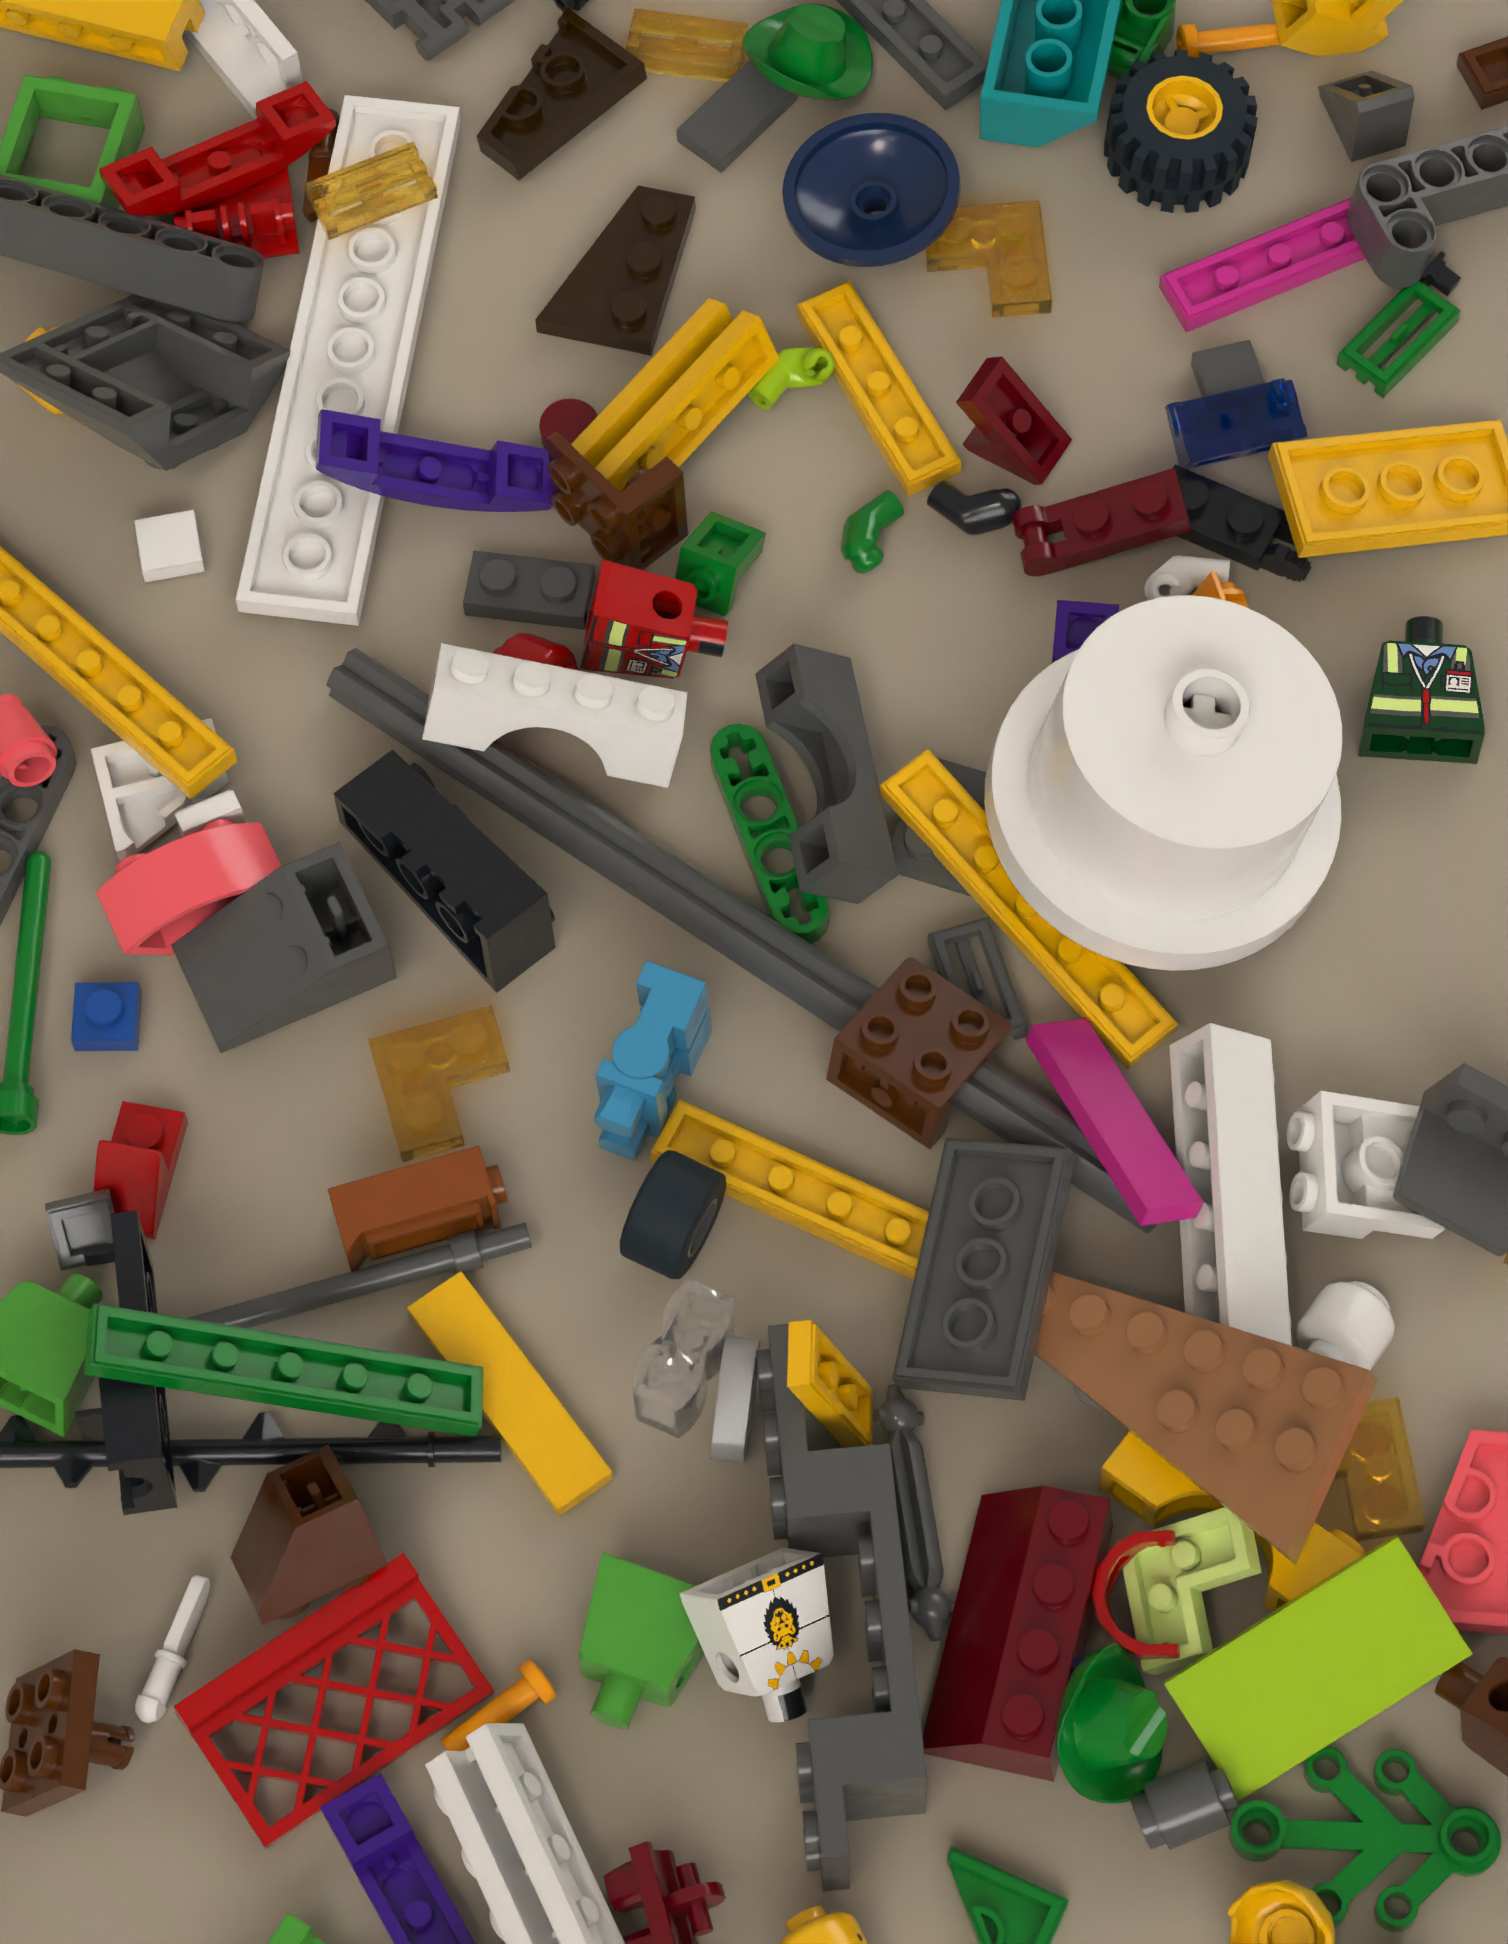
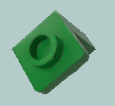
[675,511,766,616]

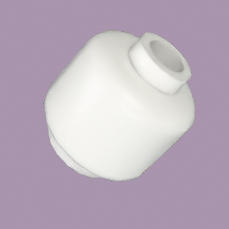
[1296,1281,1395,1371]

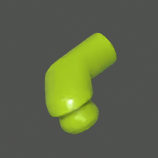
[747,347,835,410]

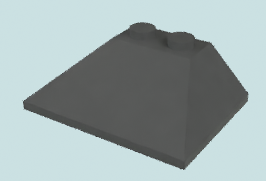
[0,294,290,471]

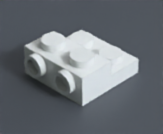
[1287,1091,1445,1239]

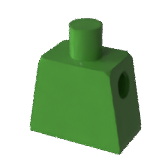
[0,1274,103,1437]
[579,1552,704,1729]

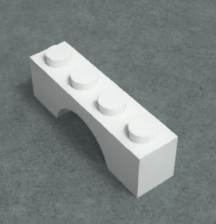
[422,643,688,788]

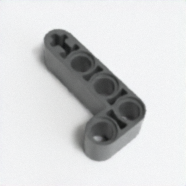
[1346,126,1508,288]

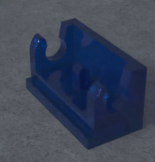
[1165,378,1308,469]

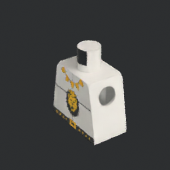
[679,1547,834,1723]

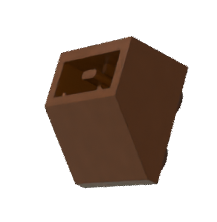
[230,1445,388,1625]

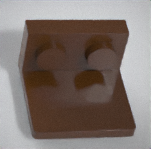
[547,432,688,570]
[826,957,1011,1149]

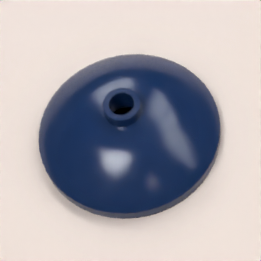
[782,113,961,267]

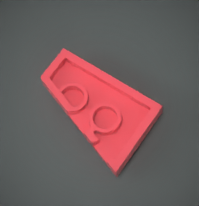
[1418,1430,1508,1635]

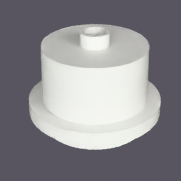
[984,595,1343,971]

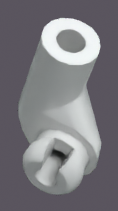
[1144,555,1230,600]

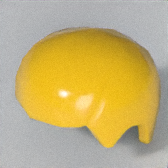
[1227,1880,1335,1944]

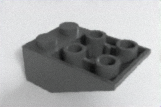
[171,842,396,1053]

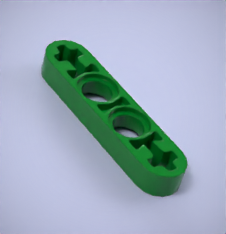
[710,724,829,944]

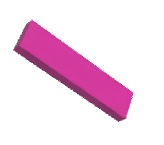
[1159,197,1366,333]
[1025,1018,1203,1226]

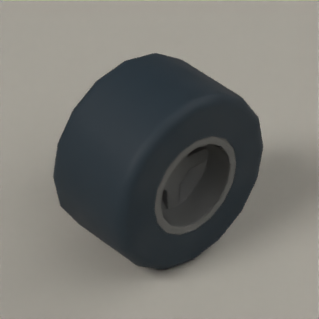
[620,1150,726,1279]

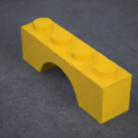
[1099,1431,1365,1612]

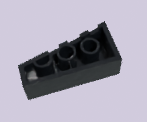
[333,749,555,993]

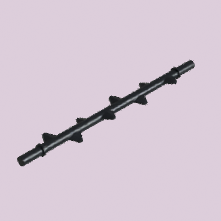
[0,1412,502,1492]

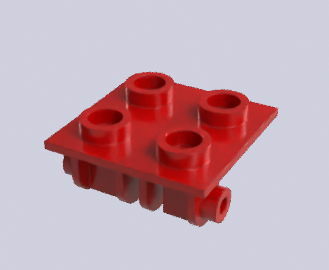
[174,166,300,259]

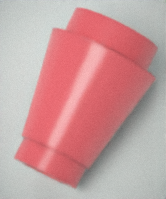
[0,694,57,787]

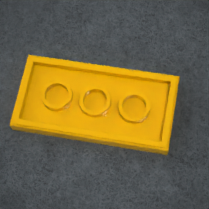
[1267,419,1508,558]

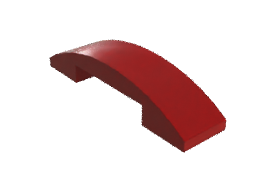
[99,81,336,216]

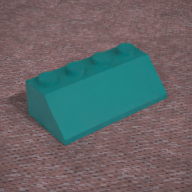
[980,0,1122,147]

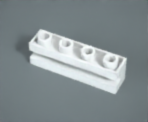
[425,1723,625,1944]

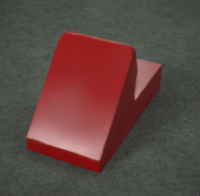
[93,1101,188,1239]

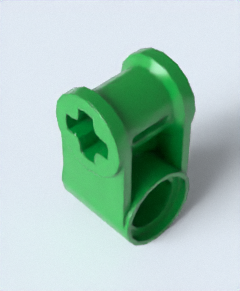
[1107,0,1176,78]

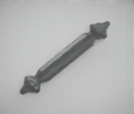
[872,1384,955,1641]

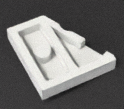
[91,718,229,862]

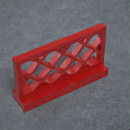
[174,1552,494,1849]

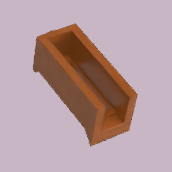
[328,1145,508,1271]

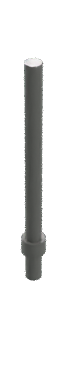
[188,1222,532,1328]

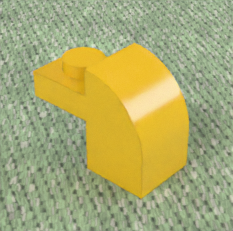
[1272,0,1404,56]

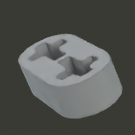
[711,1335,761,1464]

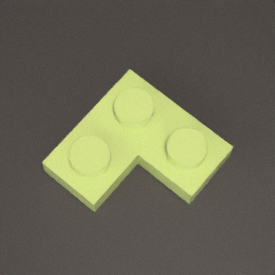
[1117,1507,1262,1676]

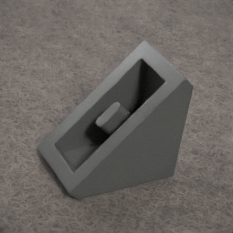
[1318,70,1414,162]

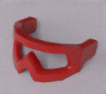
[1092,1530,1180,1661]

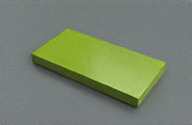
[1163,1534,1473,1801]

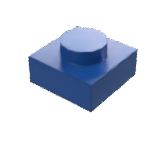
[71,982,142,1051]

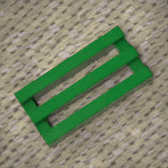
[1336,281,1461,398]

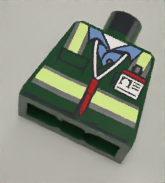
[1358,616,1485,764]

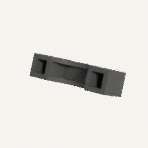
[755,643,898,904]

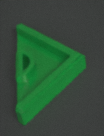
[947,1847,1069,1944]

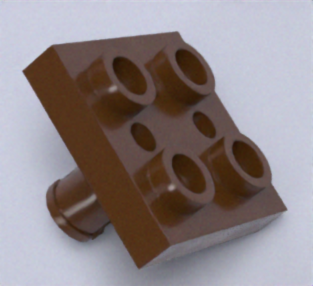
[0,1649,135,1817]

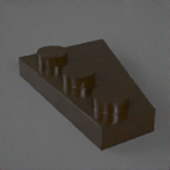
[477,7,647,180]
[535,185,696,356]

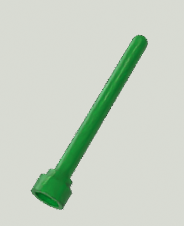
[0,851,52,1135]

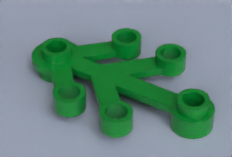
[1229,1746,1501,1932]

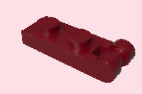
[1013,468,1192,576]

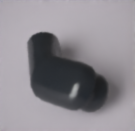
[927,480,1022,535]

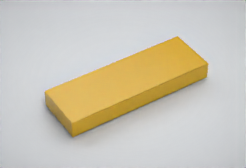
[787,1320,873,1448]

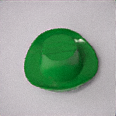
[742,4,872,100]
[1056,1643,1167,1804]

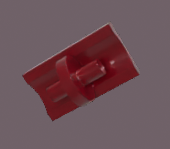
[603,1841,726,1944]

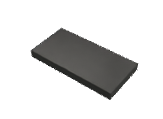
[892,1138,1076,1401]

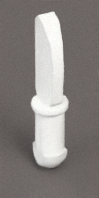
[135,1575,210,1723]

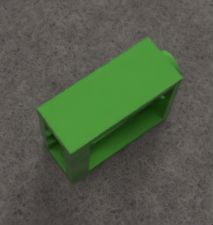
[0,75,145,209]

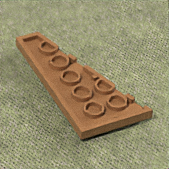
[1034,1271,1377,1565]

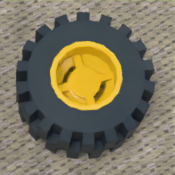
[1104,50,1258,213]

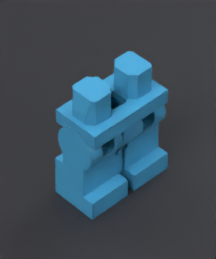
[594,960,712,1161]

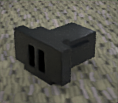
[1419,251,1461,297]

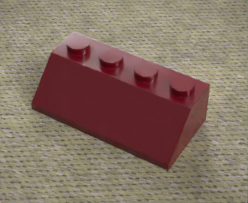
[923,1485,1113,1782]

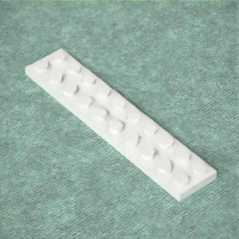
[236,95,461,626]

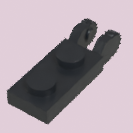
[1173,464,1312,582]

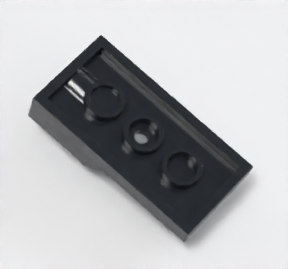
[75,1210,178,1515]

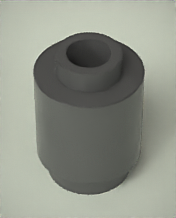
[1130,1760,1239,1850]

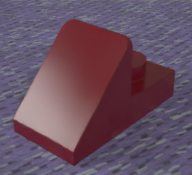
[956,356,1072,485]

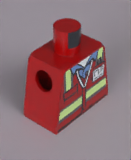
[580,560,728,679]

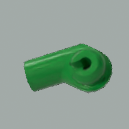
[841,490,904,574]

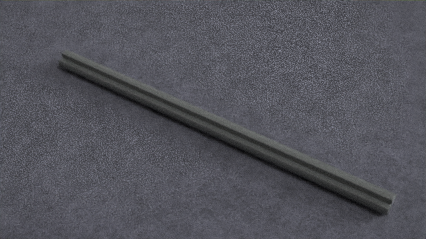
[326,648,1157,1233]

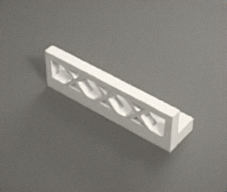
[183,0,303,119]

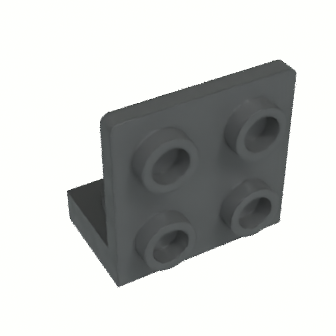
[1393,1063,1508,1256]

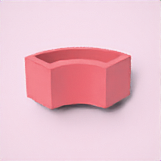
[96,819,281,956]

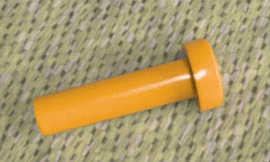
[1176,22,1281,58]
[440,1660,557,1751]

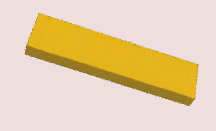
[797,281,962,497]
[407,1271,613,1517]

